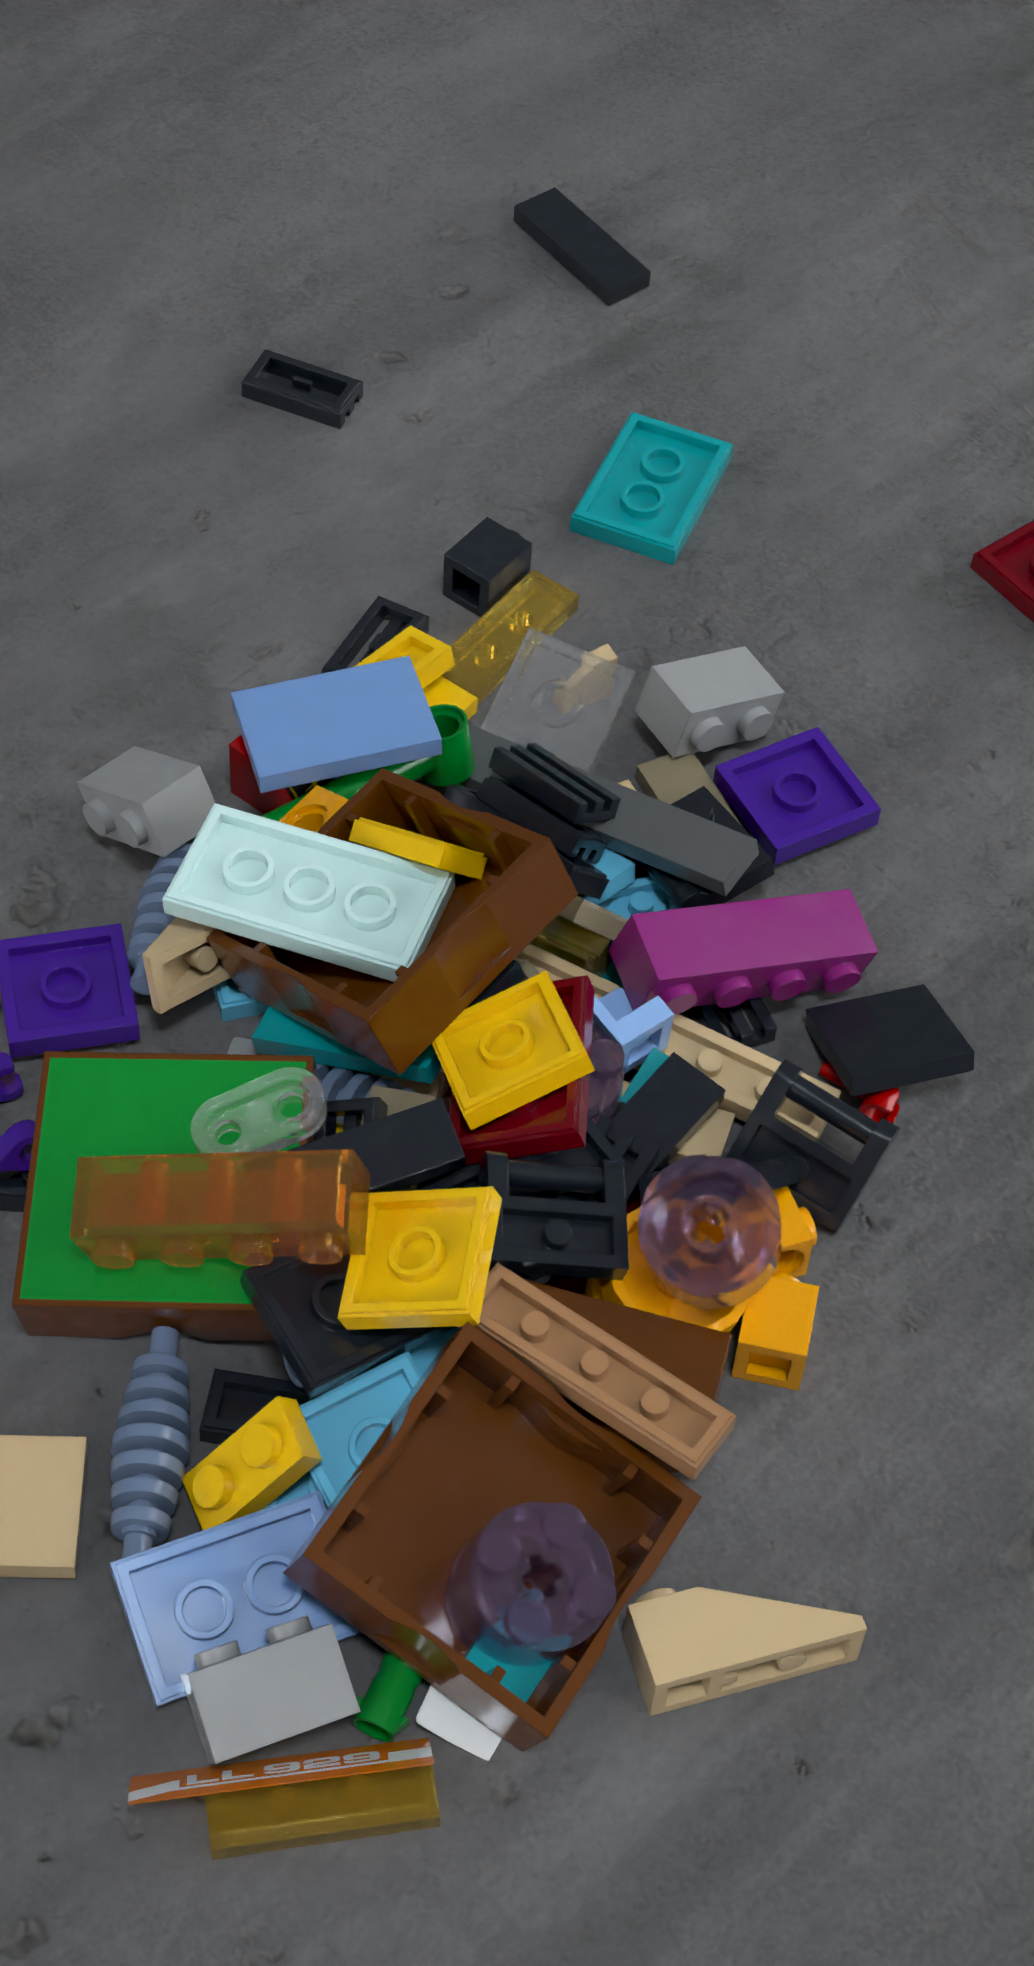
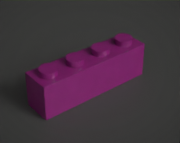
[608,889,878,1015]

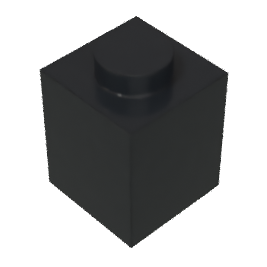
[443,517,532,622]

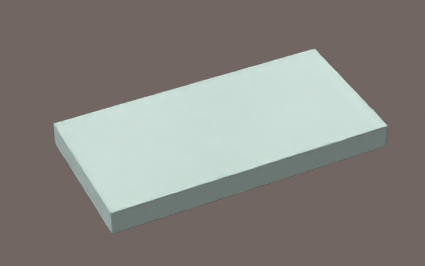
[162,803,455,982]

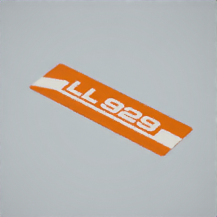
[128,1738,434,1804]

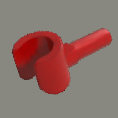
[819,1062,900,1124]

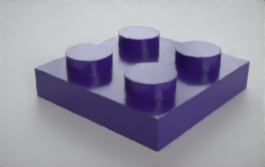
[713,727,881,865]
[0,923,140,1058]

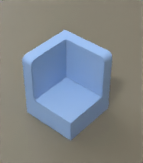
[591,988,674,1079]

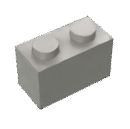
[634,646,785,758]
[77,746,215,857]
[180,1615,361,1764]

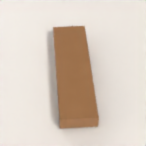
[457,1263,737,1481]

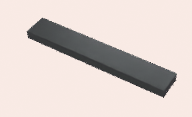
[458,724,759,897]

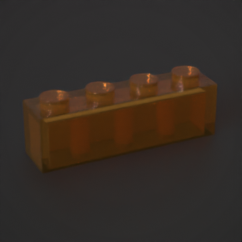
[69,1149,370,1269]

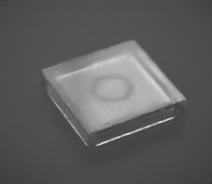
[481,627,639,773]

